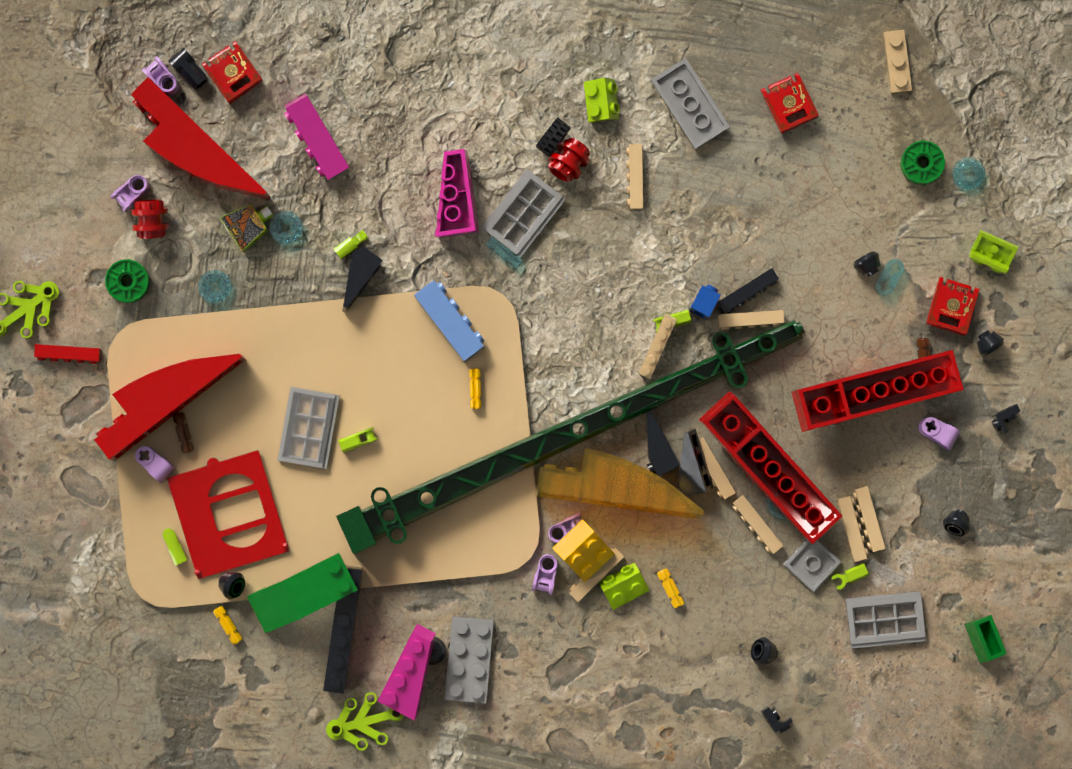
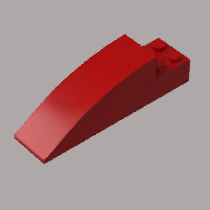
[131,77,270,200]
[791,350,964,432]
[94,353,246,461]
[698,392,843,544]

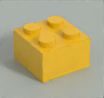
[552,519,615,582]

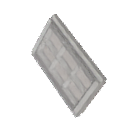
[481,169,566,258]
[278,387,340,469]
[846,591,926,649]

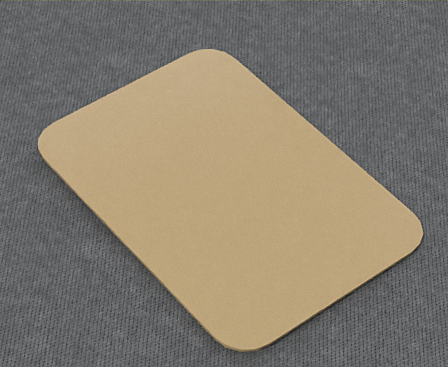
[107,286,540,608]

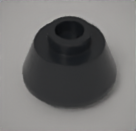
[853,251,881,277]
[977,330,1004,356]
[943,510,970,536]
[218,572,245,599]
[429,637,446,665]
[751,637,778,665]

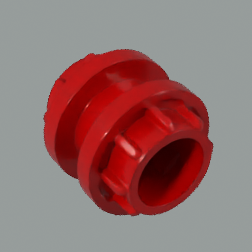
[548,138,590,182]
[131,199,169,239]

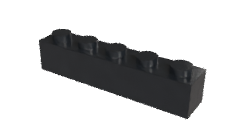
[717,268,779,314]

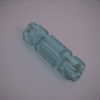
[486,237,523,269]

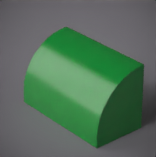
[964,615,1007,663]

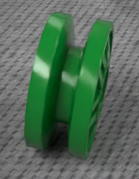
[900,140,945,185]
[105,259,150,304]

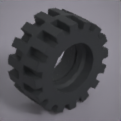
[536,118,571,157]

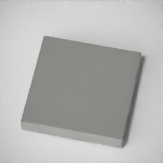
[783,539,842,593]

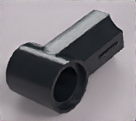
[168,47,208,90]

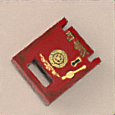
[202,41,263,104]
[760,73,819,134]
[925,277,979,336]

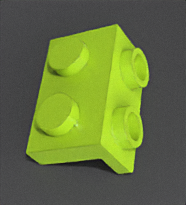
[583,78,620,123]
[969,230,1018,274]
[598,563,650,610]

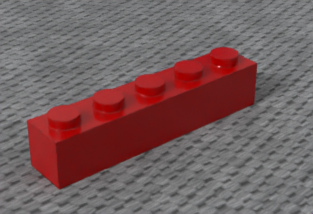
[34,344,101,364]

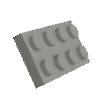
[651,58,730,150]
[445,616,494,703]

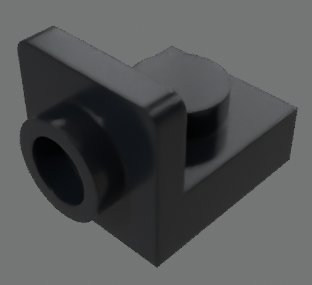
[991,404,1021,434]
[760,706,793,734]

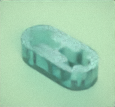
[875,259,904,296]

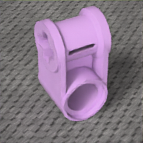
[142,56,180,96]
[110,175,150,213]
[918,417,960,450]
[135,446,175,483]
[548,512,582,543]
[532,554,557,595]

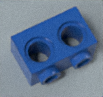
[689,284,721,320]

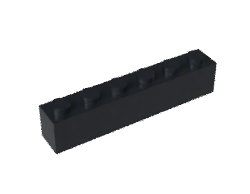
[323,565,363,694]

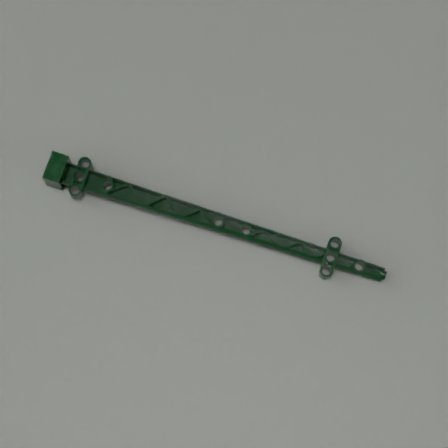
[336,320,805,555]

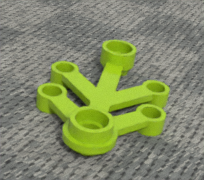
[0,281,59,339]
[326,692,405,751]

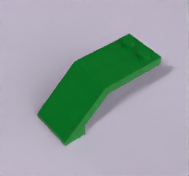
[247,552,358,633]

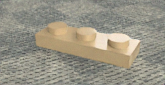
[883,30,912,94]

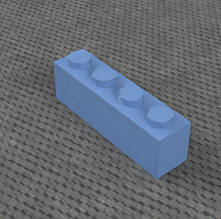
[414,280,485,362]

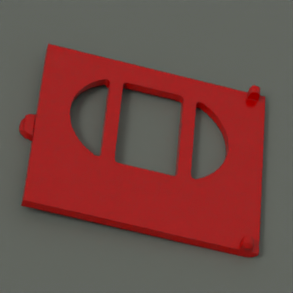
[167,450,289,579]

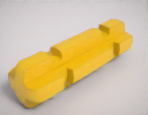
[469,368,482,409]
[657,568,684,608]
[213,606,242,645]

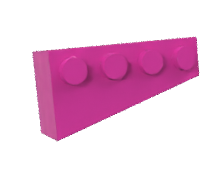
[284,93,349,180]
[435,149,479,239]
[378,624,436,720]

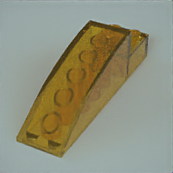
[535,448,704,519]

